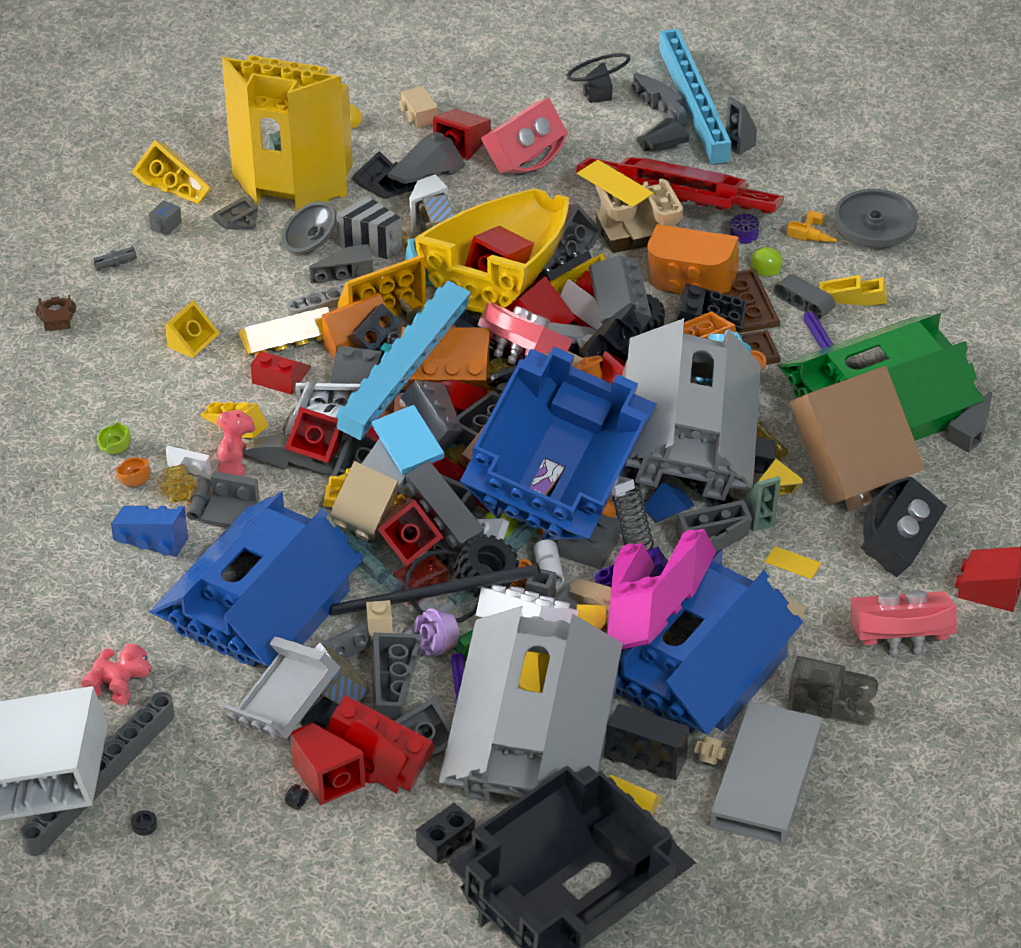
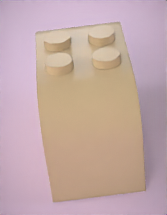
[330,461,398,542]

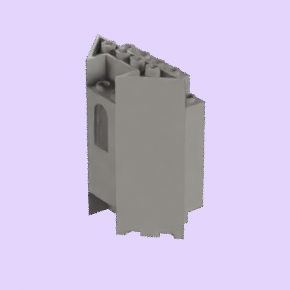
[623,319,761,500]
[439,605,623,801]

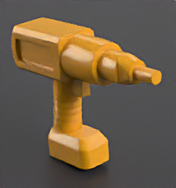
[787,210,837,243]

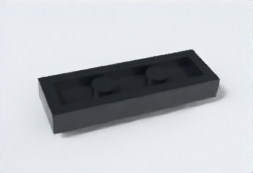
[535,250,592,282]

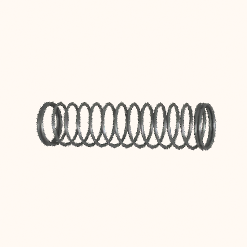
[612,467,654,551]

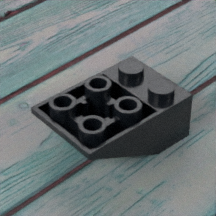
[675,283,747,331]

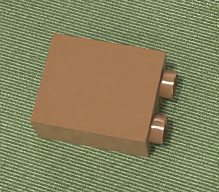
[789,366,925,512]

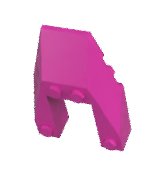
[607,529,716,649]

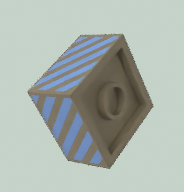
[419,194,454,232]
[314,642,370,704]

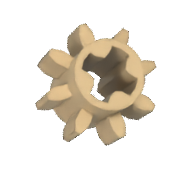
[694,736,727,765]

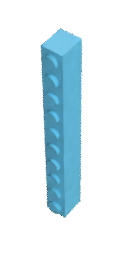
[659,29,731,164]
[336,281,471,440]

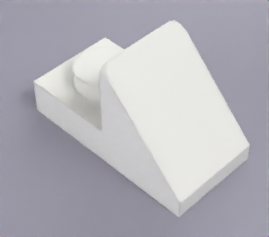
[166,446,211,484]

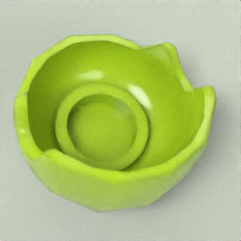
[750,247,783,276]
[97,422,131,455]

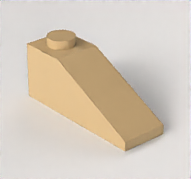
[561,578,611,616]

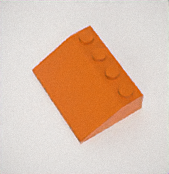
[401,327,490,391]

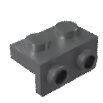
[323,623,372,658]

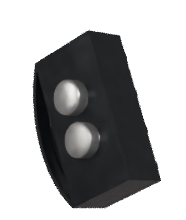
[860,477,947,578]

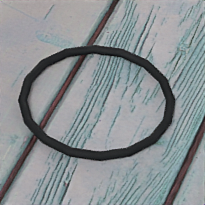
[567,53,631,82]
[405,549,479,623]

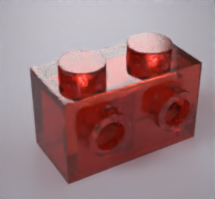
[393,556,449,605]

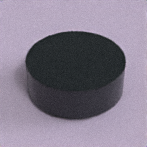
[131,810,158,836]

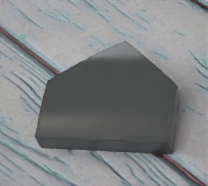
[212,196,258,230]

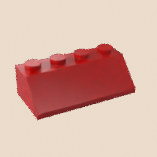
[327,695,435,792]

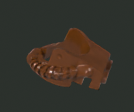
[35,295,77,331]

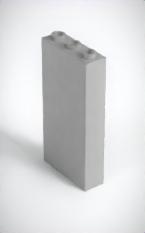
[710,701,823,846]

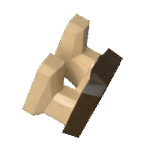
[596,179,683,253]

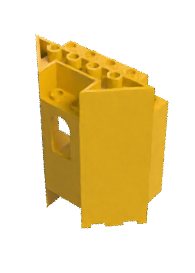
[221,55,353,211]

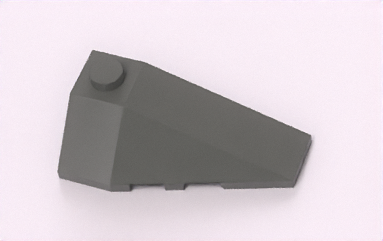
[543,203,602,270]
[319,435,377,511]
[364,697,451,770]

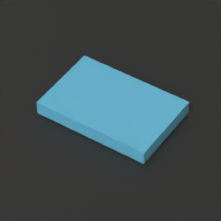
[372,405,444,475]

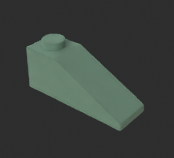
[744,476,781,532]

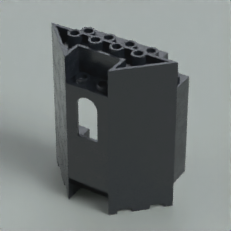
[448,765,696,948]

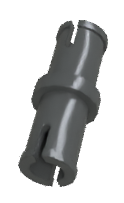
[93,246,137,271]
[187,477,212,521]

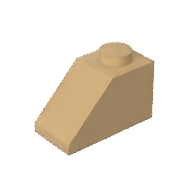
[366,600,393,657]

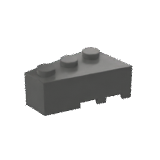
[399,380,463,450]
[675,500,752,551]

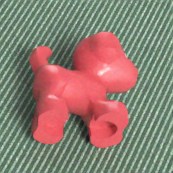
[217,410,255,476]
[81,643,152,705]

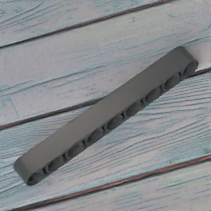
[20,692,175,856]

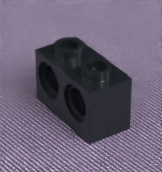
[347,303,400,351]
[416,802,475,863]

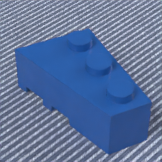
[111,506,188,557]

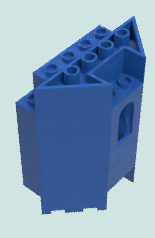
[460,346,657,540]
[148,491,364,667]
[615,549,803,735]

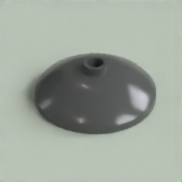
[282,201,337,254]

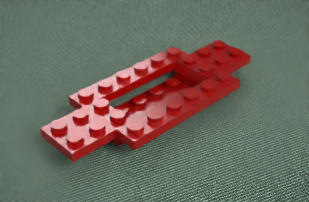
[576,157,784,214]

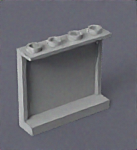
[221,637,341,739]

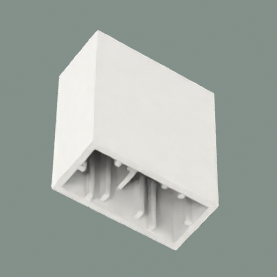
[0,686,108,820]

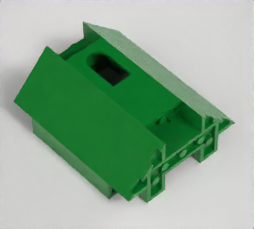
[777,313,984,441]

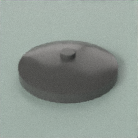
[834,189,918,247]

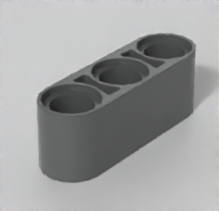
[774,274,836,319]

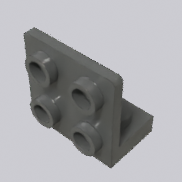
[201,471,260,527]

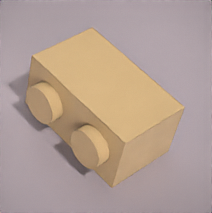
[399,86,438,128]

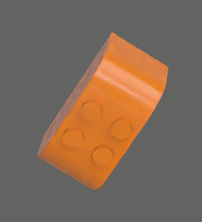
[648,224,739,294]

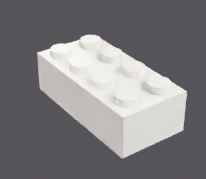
[476,584,579,624]

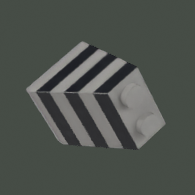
[336,196,403,259]

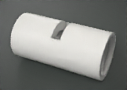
[534,539,564,588]

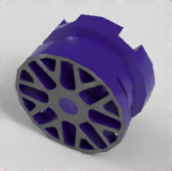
[730,213,760,244]

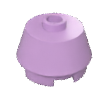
[414,609,459,657]

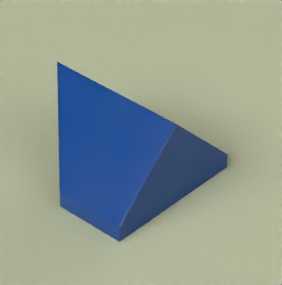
[644,482,694,523]

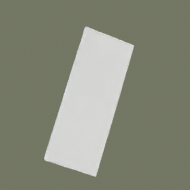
[560,279,603,330]

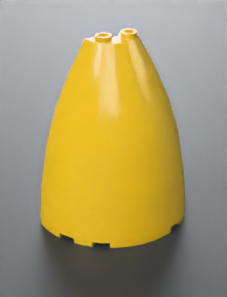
[415,188,570,313]

